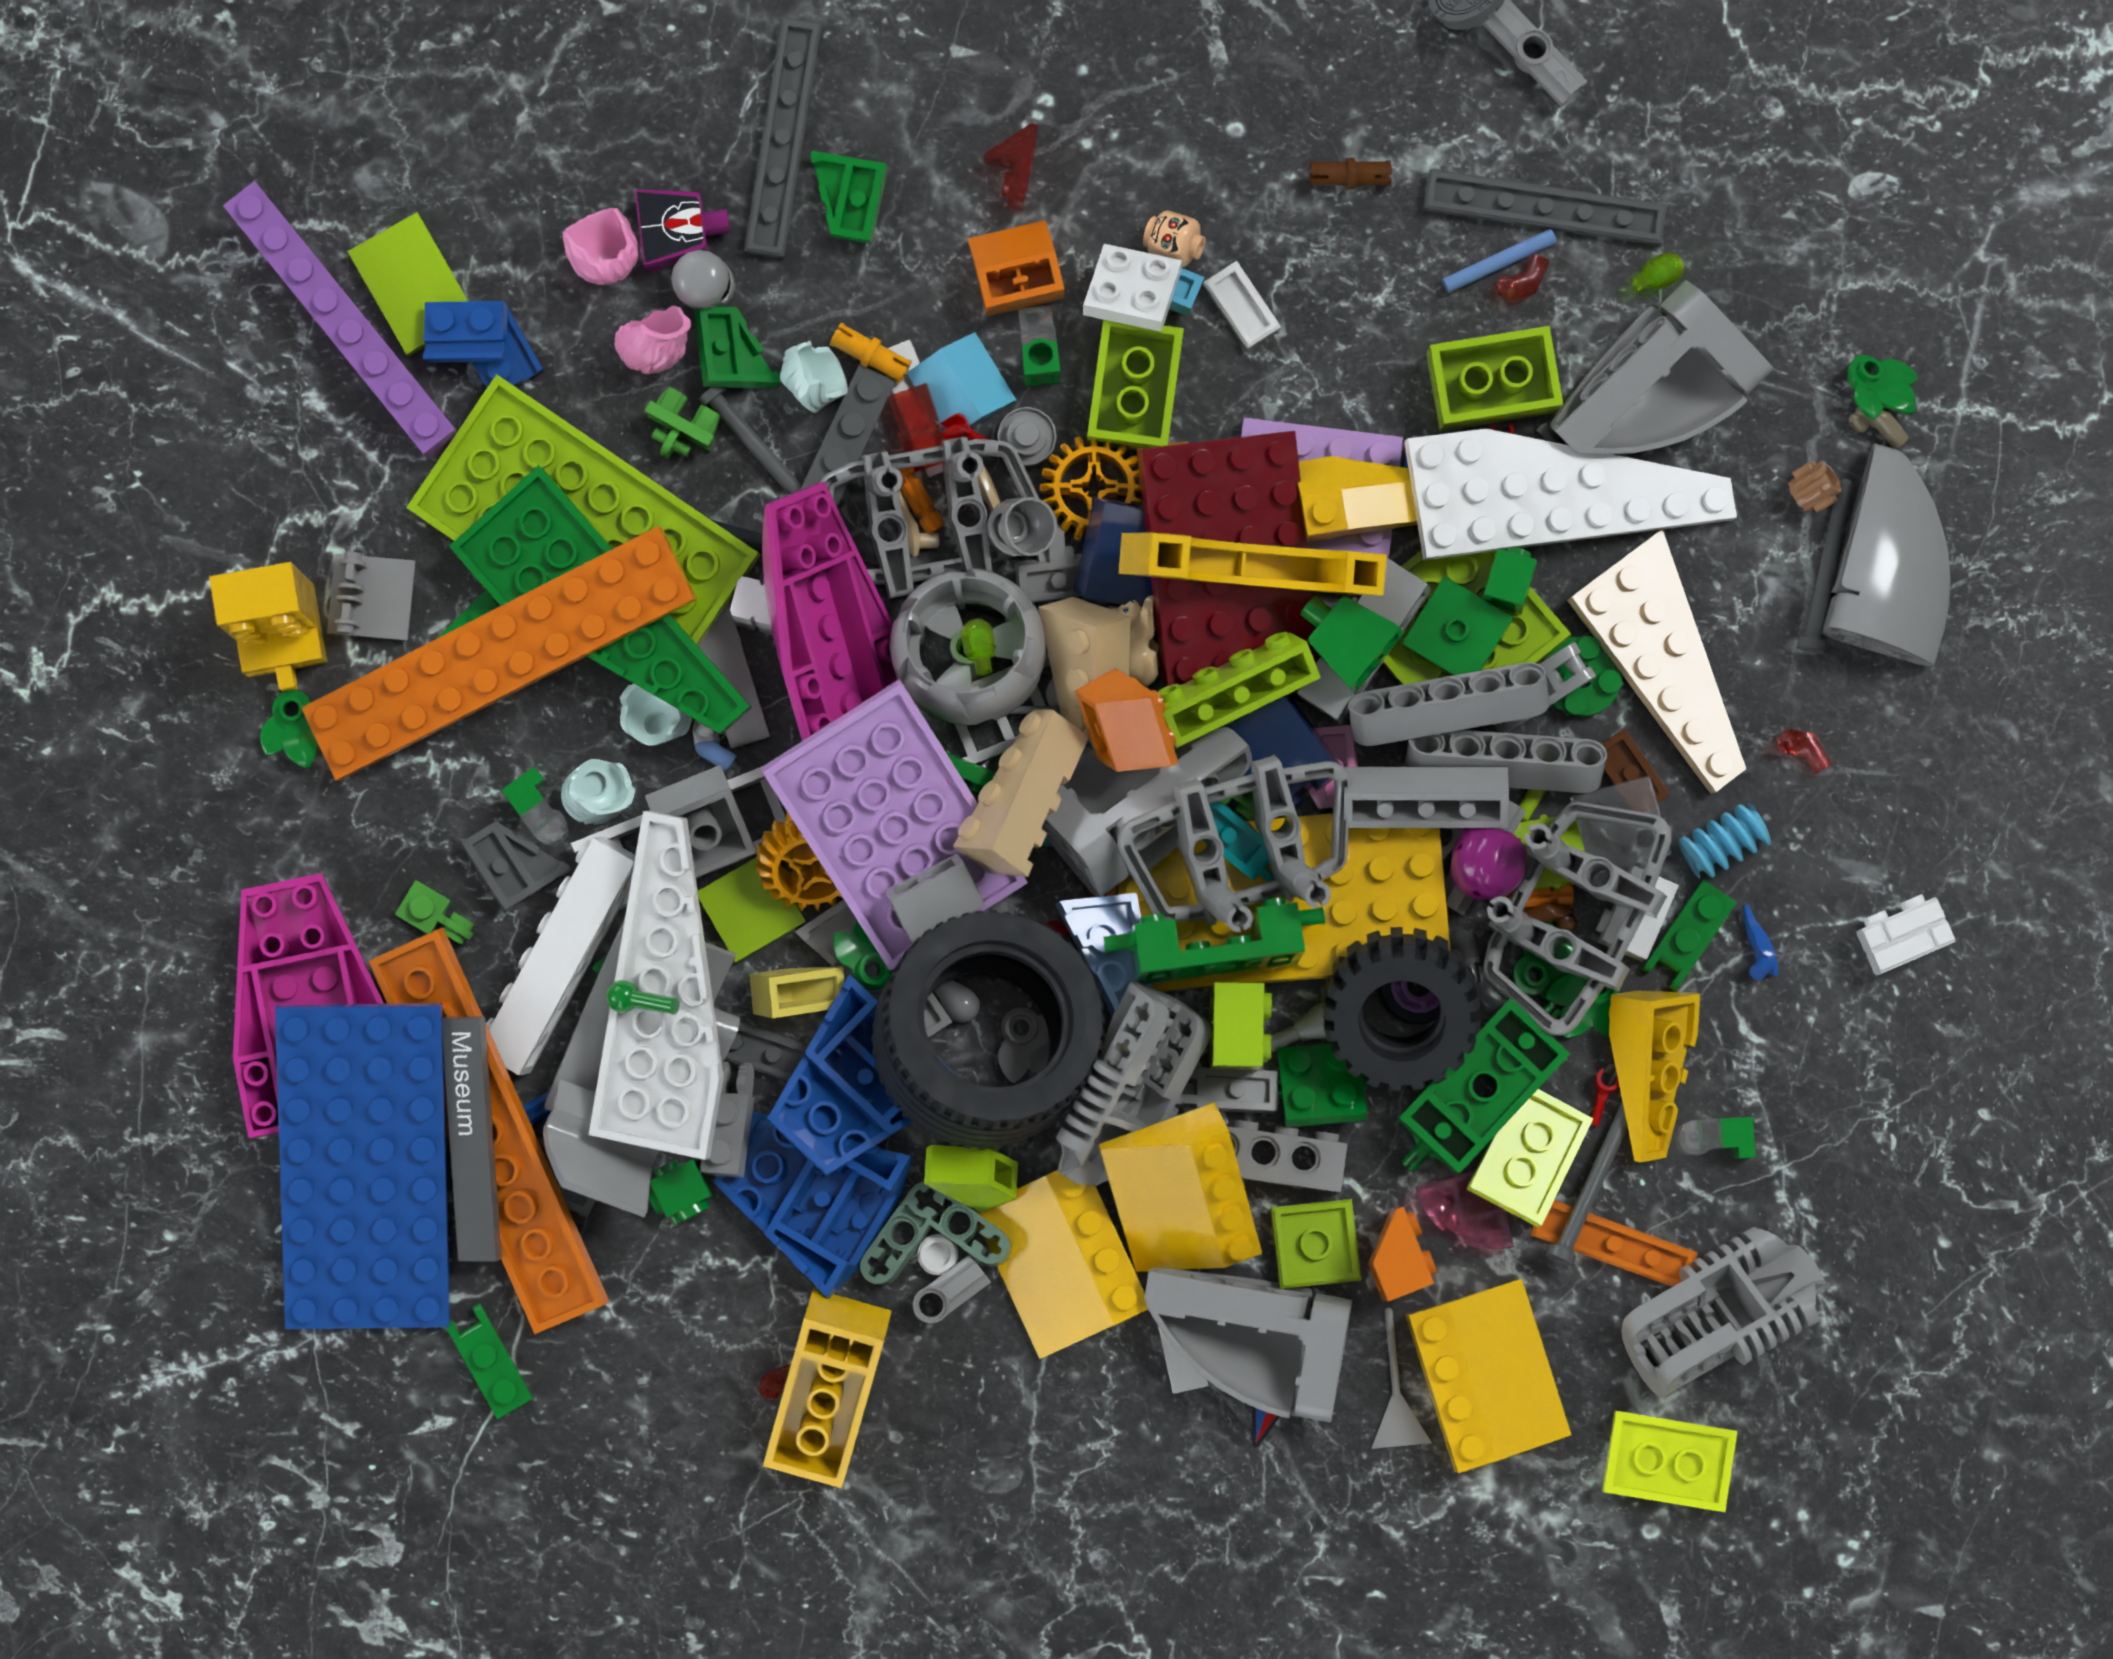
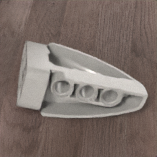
[1551,280,1774,454]
[1822,443,1950,667]
[1041,726,1252,898]
[1145,1267,1353,1423]

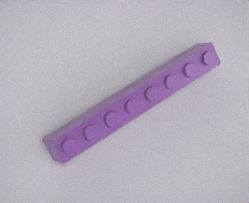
[223,181,457,461]

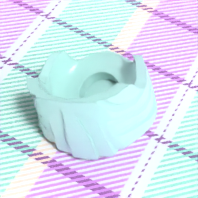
[780,340,848,413]
[620,683,692,746]
[561,759,635,825]

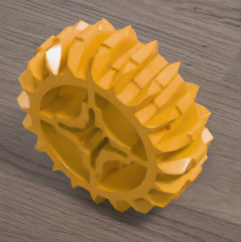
[1039,436,1143,542]
[756,812,842,911]

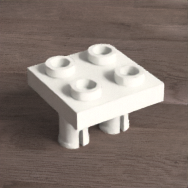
[1083,244,1182,332]

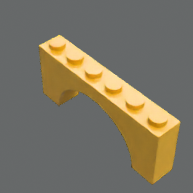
[1118,533,1387,596]

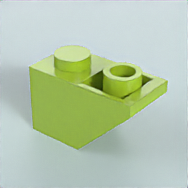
[924,1145,1018,1212]

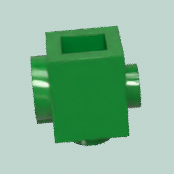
[648,1159,714,1225]

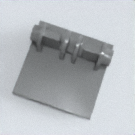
[327,552,416,641]

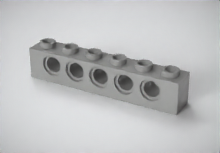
[1168,1113,1348,1193]

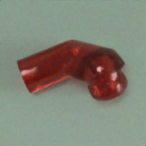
[1495,254,1550,301]
[1776,729,1833,774]
[759,1365,791,1400]

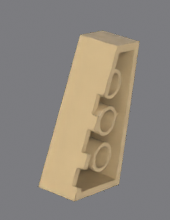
[953,709,1089,877]

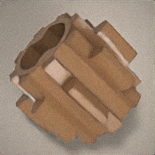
[1788,461,1842,512]

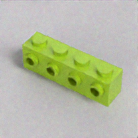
[1158,632,1321,748]

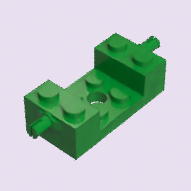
[1103,898,1325,984]
[1396,998,1570,1175]

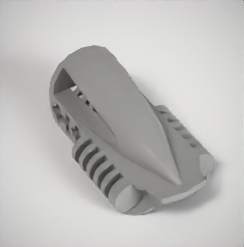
[1056,981,1211,1186]
[1621,1227,1826,1399]

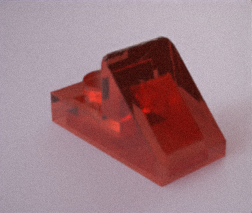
[984,123,1038,211]
[888,383,945,473]

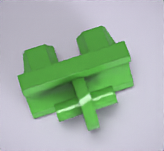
[645,387,720,459]

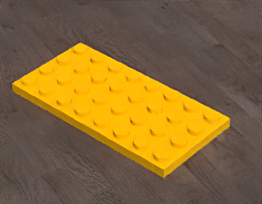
[1118,813,1451,992]

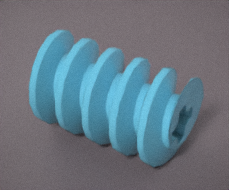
[1678,803,1771,878]

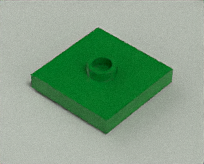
[1402,576,1514,676]

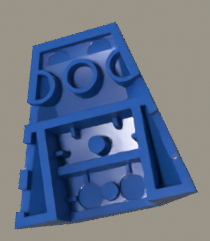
[767,974,955,1176]
[713,1112,912,1299]

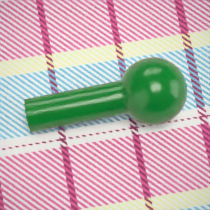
[606,980,680,1015]

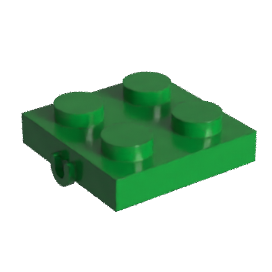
[1277,1043,1367,1128]

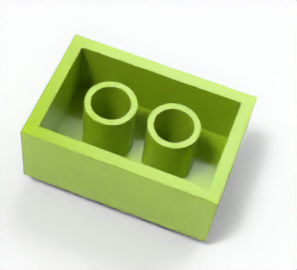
[1087,319,1184,451]
[1426,326,1563,432]
[1209,983,1272,1070]

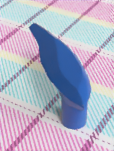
[1743,904,1778,980]

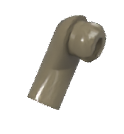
[1849,407,1909,449]

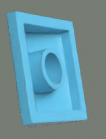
[906,332,1017,432]

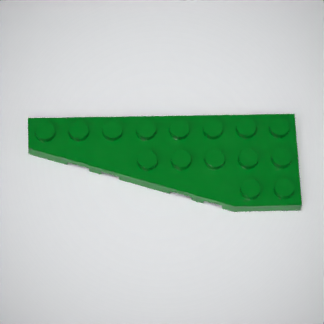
[449,465,752,734]

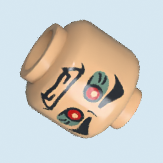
[1143,210,1205,268]

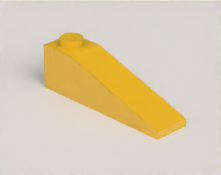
[1298,456,1417,542]

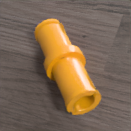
[829,322,912,383]

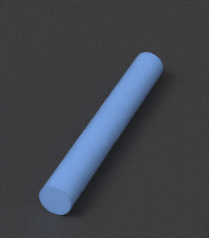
[1442,229,1557,293]

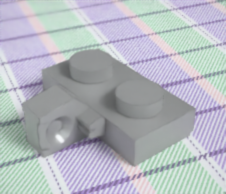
[1015,525,1082,603]

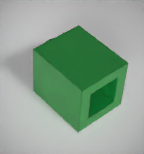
[1483,547,1537,614]

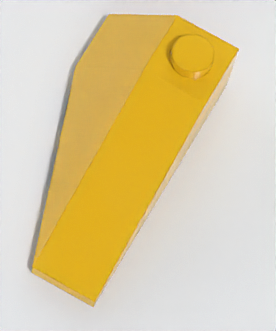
[1609,990,1700,1162]

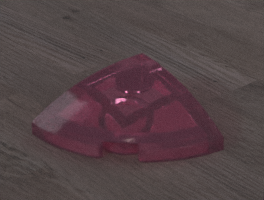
[1415,1168,1514,1249]

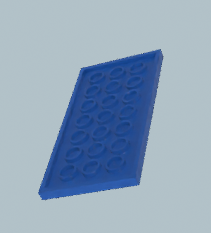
[275,1003,450,1329]

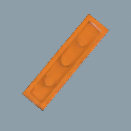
[1530,1200,1698,1287]

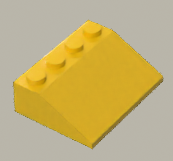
[1098,1103,1262,1272]
[973,1171,1148,1359]
[1405,1279,1571,1473]

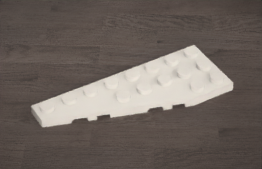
[1404,429,1737,560]
[589,811,724,1160]

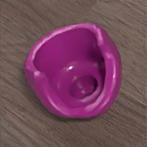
[1451,828,1528,900]

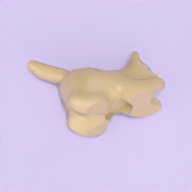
[1110,596,1161,687]

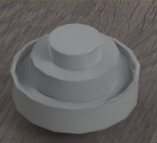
[997,407,1057,468]

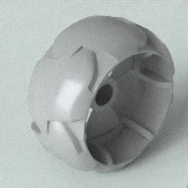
[890,568,1046,726]

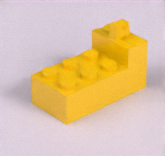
[209,562,327,692]
[763,1289,892,1488]

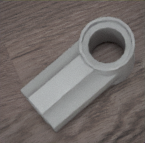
[913,1254,991,1323]

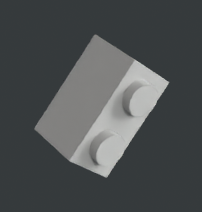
[884,853,985,943]

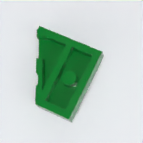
[811,151,889,244]
[694,306,781,388]

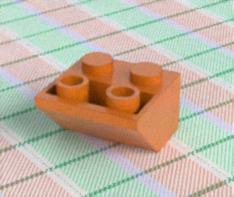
[968,220,1065,317]
[1075,668,1178,772]
[1367,1206,1437,1302]

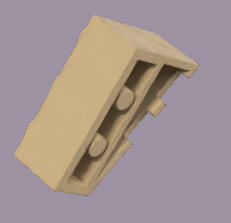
[1038,597,1131,742]

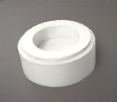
[918,1234,959,1275]

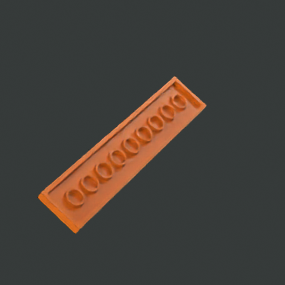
[301,526,697,781]
[369,928,610,1334]

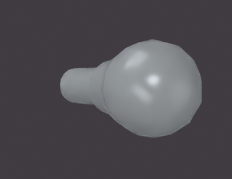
[934,979,980,1023]
[1271,1002,1326,1052]

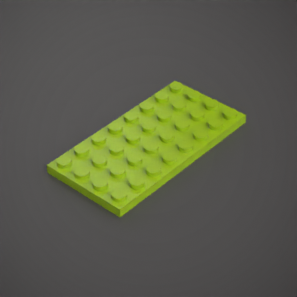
[406,374,761,646]

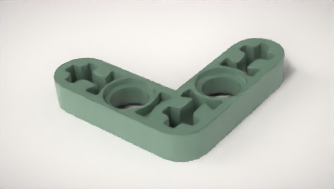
[860,1181,1012,1286]

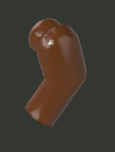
[1524,903,1577,931]

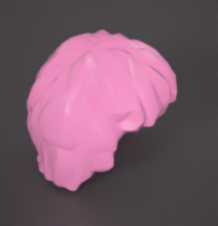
[562,208,639,285]
[614,306,691,374]

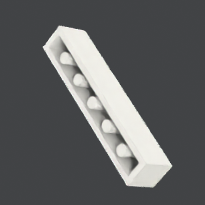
[486,837,636,1075]

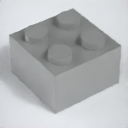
[645,765,757,878]

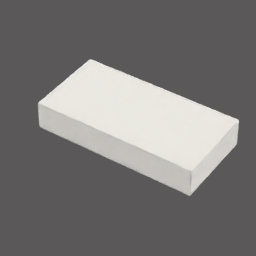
[1203,261,1281,351]

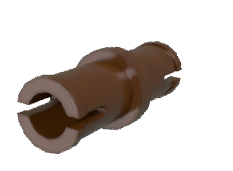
[1309,158,1392,190]

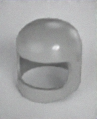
[671,250,736,311]
[987,497,1057,556]

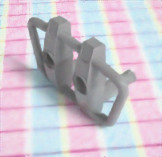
[820,437,1039,599]
[1117,755,1351,932]
[1483,801,1672,1036]

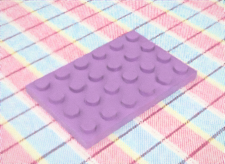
[760,680,1028,971]

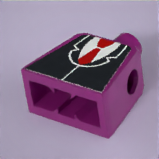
[635,190,730,273]

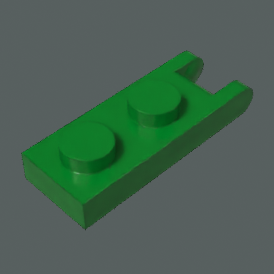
[1641,879,1737,992]
[446,1303,534,1419]

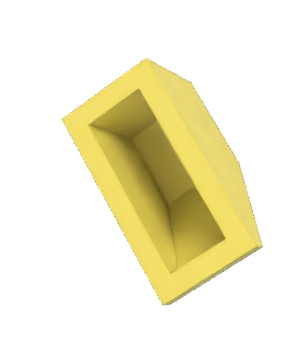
[749,966,845,1018]

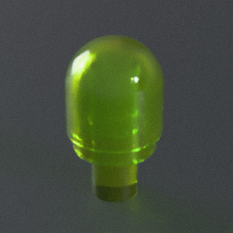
[1630,252,1684,292]
[961,618,996,676]

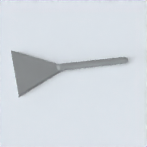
[1371,1307,1432,1449]

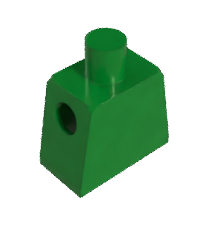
[1301,596,1404,694]

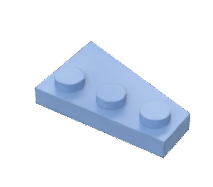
[1055,893,1153,1017]

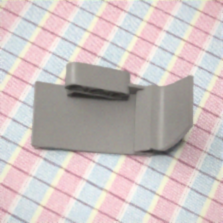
[543,919,740,1217]

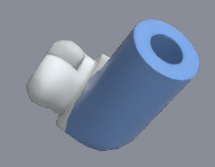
[692,720,737,772]

